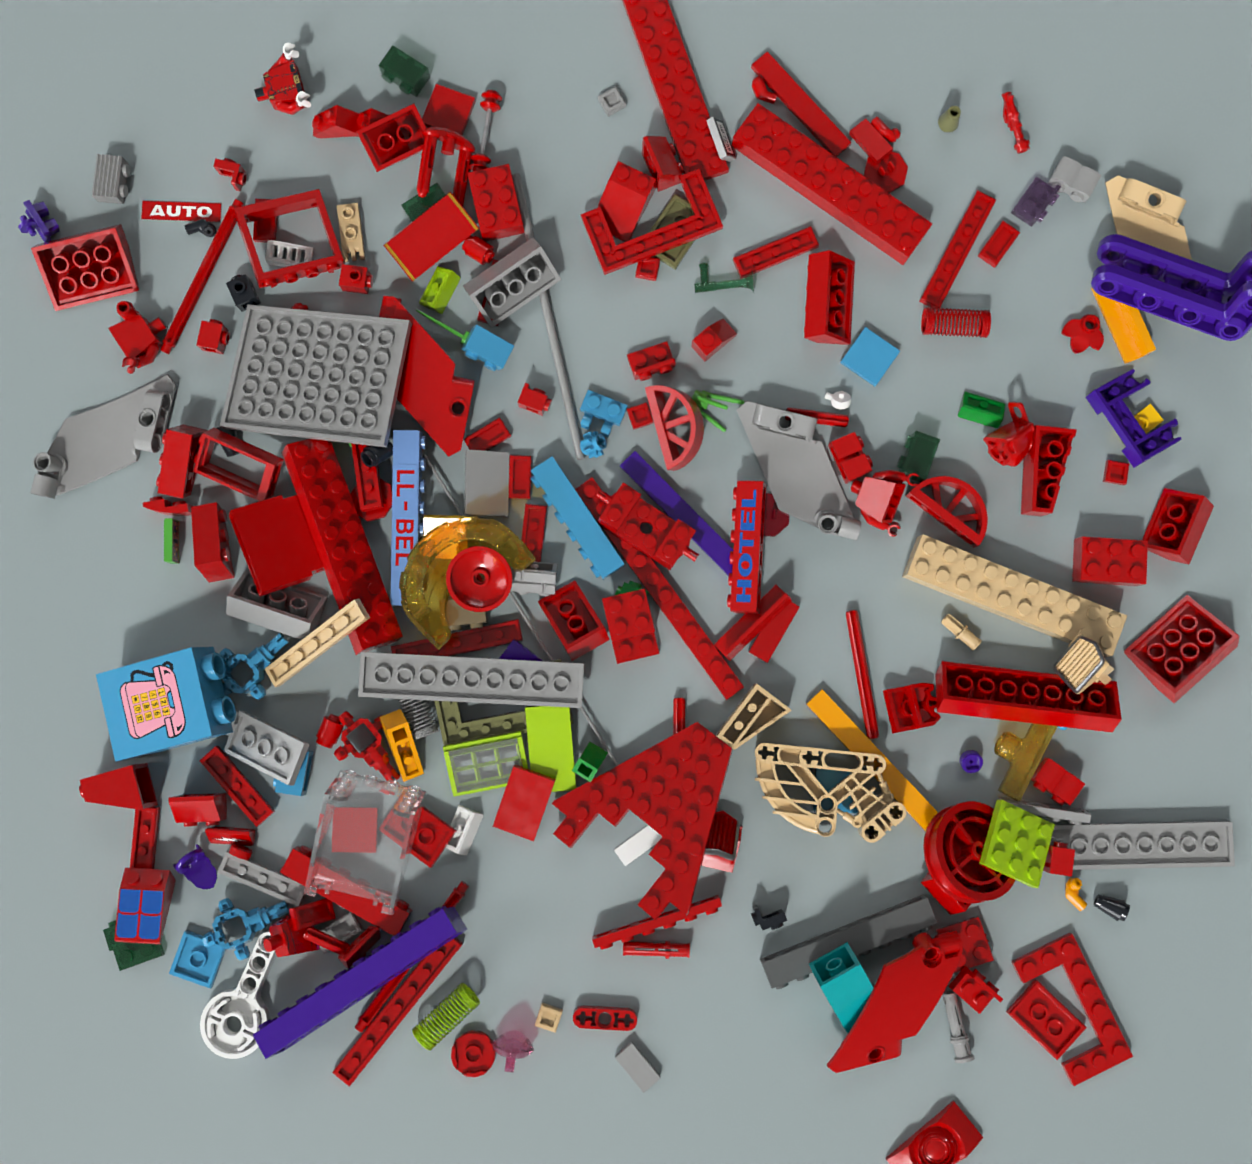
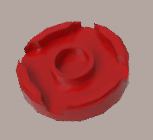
[451,1030,496,1077]

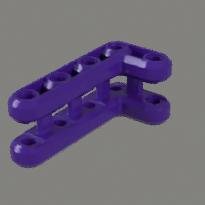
[1091,234,1252,341]

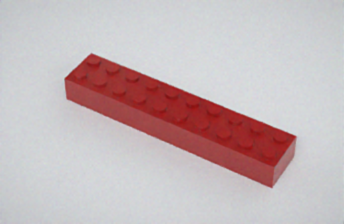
[732,103,933,265]
[282,439,403,655]

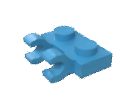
[580,390,628,438]

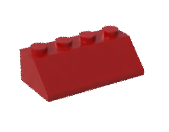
[804,250,855,345]

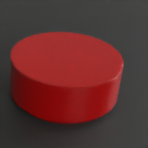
[229,843,253,860]

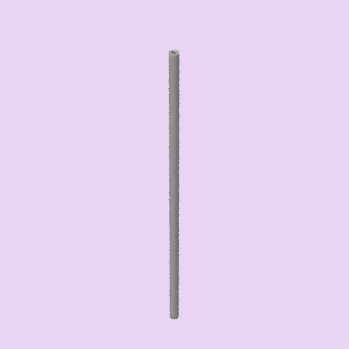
[512,173,585,460]

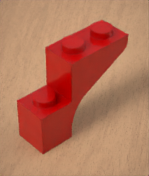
[312,105,389,139]

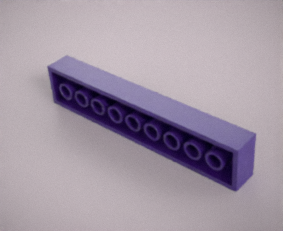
[253,905,468,1059]

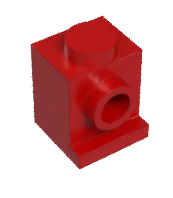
[517,383,552,416]

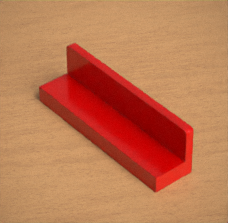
[714,584,792,661]

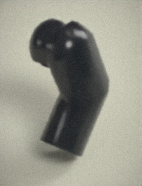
[184,219,217,237]

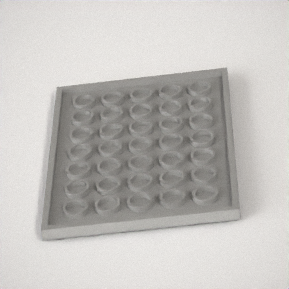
[220,304,412,448]

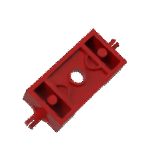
[595,482,699,570]

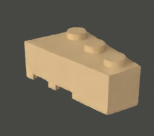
[715,683,792,750]

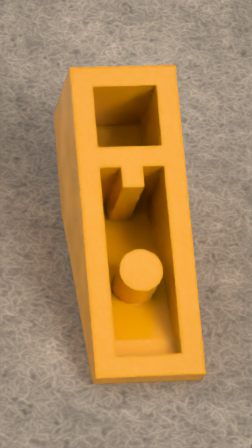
[380,709,424,782]

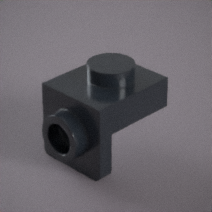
[751,905,787,930]

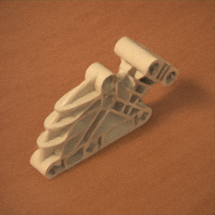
[755,743,906,843]

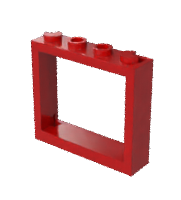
[235,189,344,288]

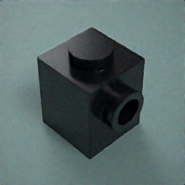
[226,274,261,312]

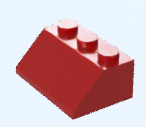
[1142,488,1214,565]

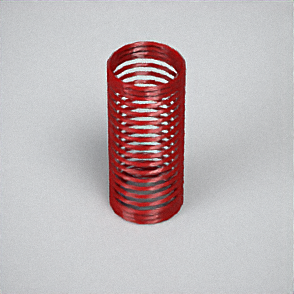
[921,307,991,338]

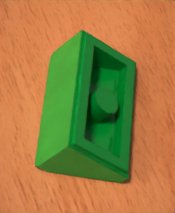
[958,392,1005,428]

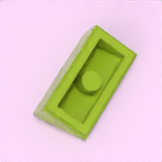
[419,266,460,314]

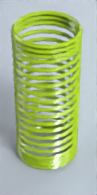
[412,983,480,1051]

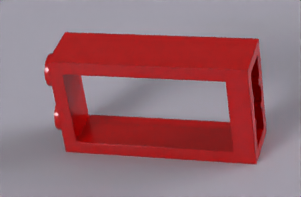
[193,427,284,501]

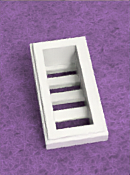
[265,240,314,267]

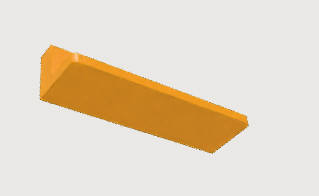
[1091,288,1156,364]

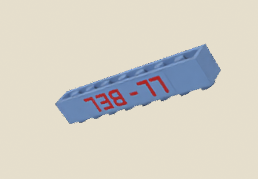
[391,430,426,606]

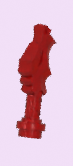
[1002,92,1030,154]

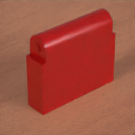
[229,495,325,596]

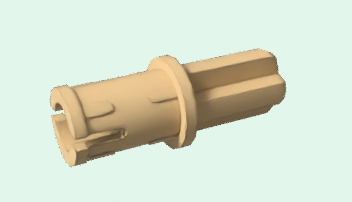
[941,614,982,651]

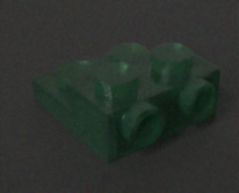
[103,920,165,971]

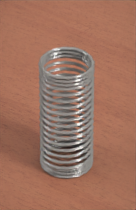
[399,699,439,741]

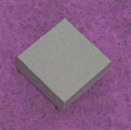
[598,86,626,117]

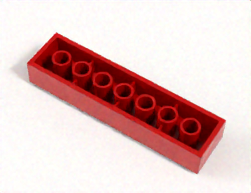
[935,661,1122,733]

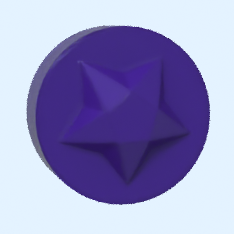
[959,750,983,773]

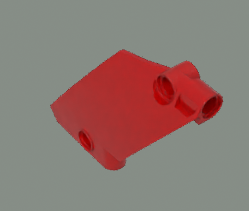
[379,296,475,457]
[827,930,963,1073]

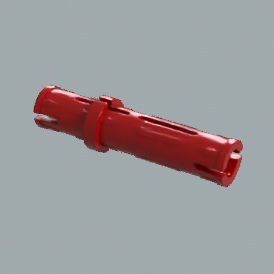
[623,941,690,959]

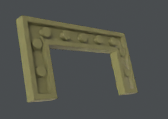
[435,659,574,746]

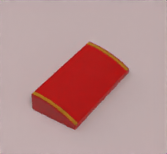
[383,192,479,282]

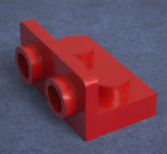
[627,341,676,381]
[948,966,1003,1014]

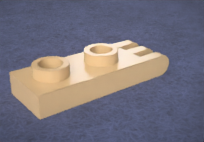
[337,203,365,262]

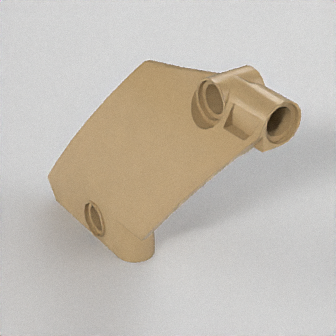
[1105,175,1192,260]

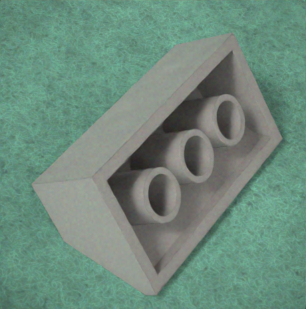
[463,238,561,328]
[226,569,328,640]

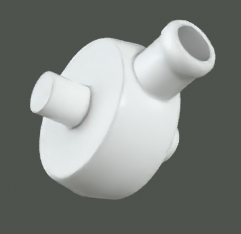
[825,391,851,410]

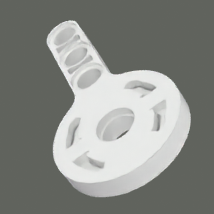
[200,930,276,1059]

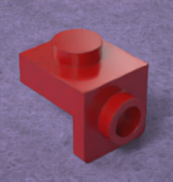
[213,158,247,191]

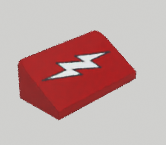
[205,826,256,846]

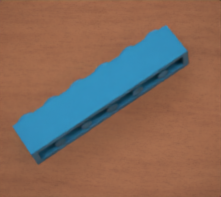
[530,456,625,580]

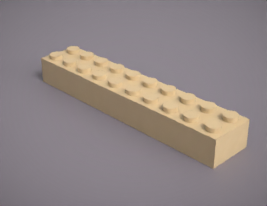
[902,534,1127,657]

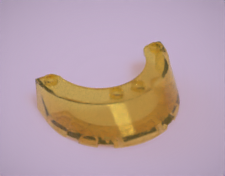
[399,516,536,650]

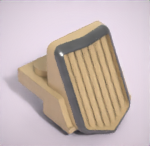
[1053,632,1115,694]

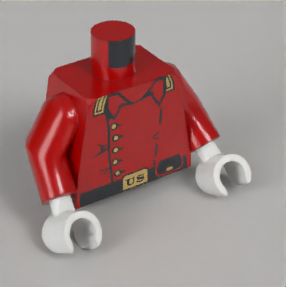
[254,43,311,115]

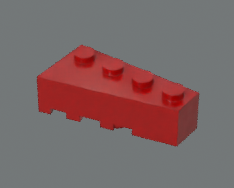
[1021,425,1077,516]

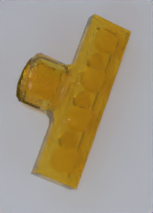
[994,723,1058,801]

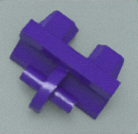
[18,200,60,242]

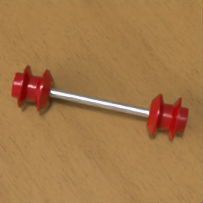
[469,90,502,172]

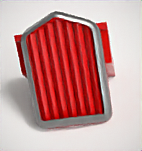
[702,810,743,873]

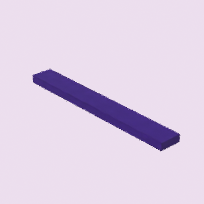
[620,451,733,577]

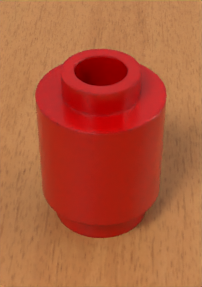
[462,235,495,265]
[316,714,344,748]

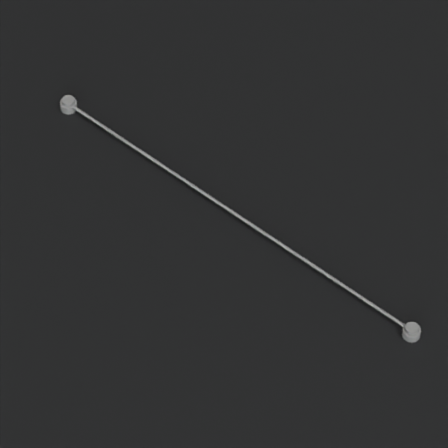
[422,442,642,820]

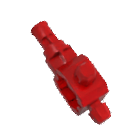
[334,711,401,785]

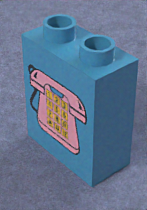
[96,647,236,762]

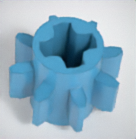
[580,431,607,458]

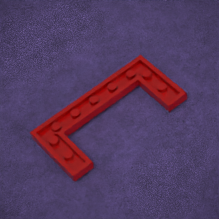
[580,169,723,275]
[1011,933,1133,1086]

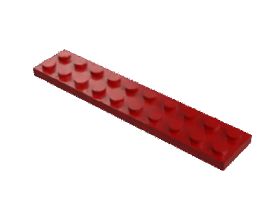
[622,0,729,181]

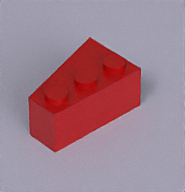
[156,424,208,499]
[191,502,235,583]

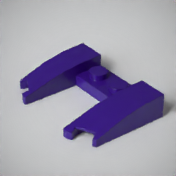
[1085,369,1182,468]

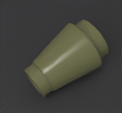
[938,106,961,132]

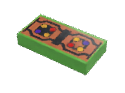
[164,518,179,564]

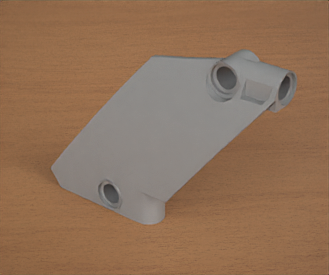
[30,375,176,499]
[736,401,861,540]

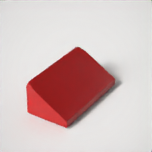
[338,926,381,969]

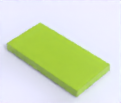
[525,706,576,792]

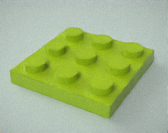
[979,799,1055,888]

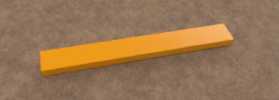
[806,689,938,832]

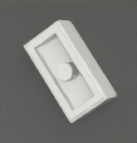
[446,805,483,855]

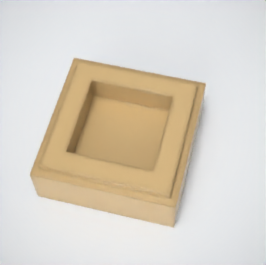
[535,1003,563,1033]

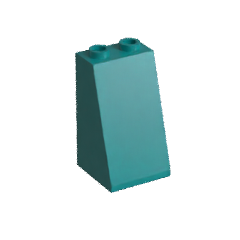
[809,942,873,1034]

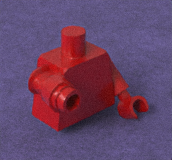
[108,301,167,374]

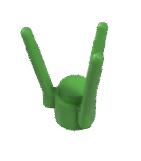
[692,390,744,432]

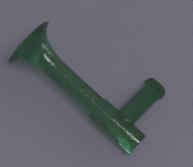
[694,263,754,293]

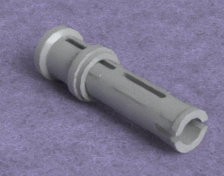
[942,991,975,1063]

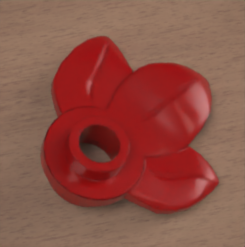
[1061,314,1104,354]

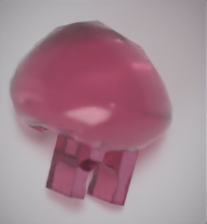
[492,1030,534,1072]

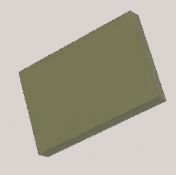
[649,194,695,270]

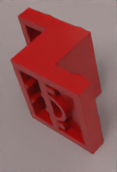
[602,588,659,664]

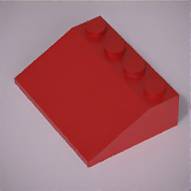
[31,224,139,311]
[1124,595,1240,703]

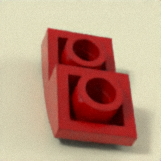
[143,496,193,516]

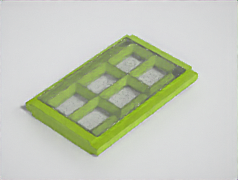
[443,731,529,797]

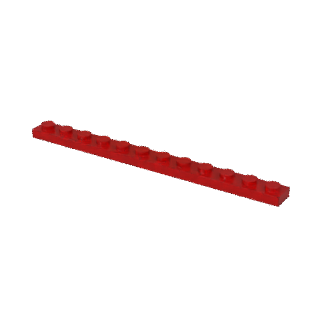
[575,477,744,700]

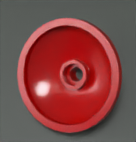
[446,546,513,612]

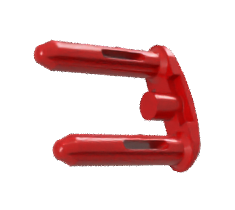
[416,127,476,207]

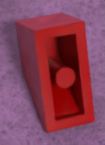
[691,318,737,362]

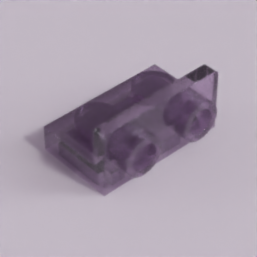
[1011,177,1061,227]

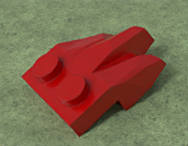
[883,683,941,734]

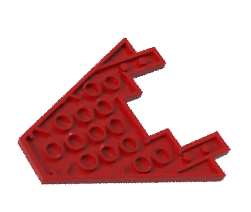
[552,722,733,920]

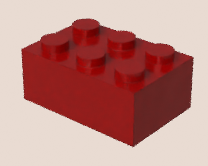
[467,164,525,242]
[1072,536,1148,586]

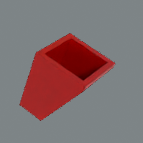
[79,763,158,810]

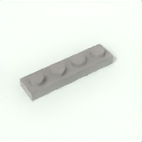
[997,796,1091,825]
[217,851,308,906]

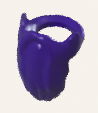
[173,844,217,890]

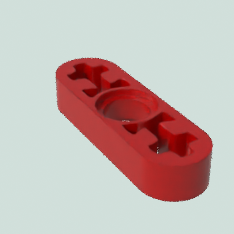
[573,1005,637,1031]

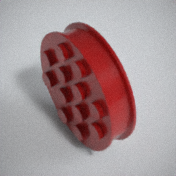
[923,801,1015,904]

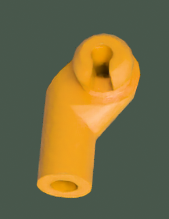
[1065,878,1087,911]

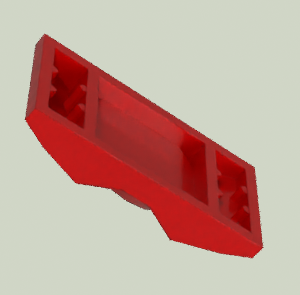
[886,1100,983,1164]

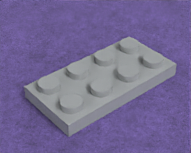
[223,711,310,786]

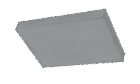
[464,450,509,517]

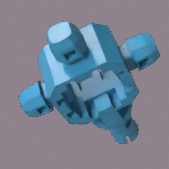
[219,632,289,700]
[202,898,290,961]

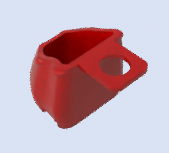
[983,402,1035,467]

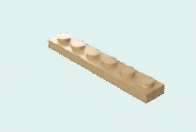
[265,599,370,687]

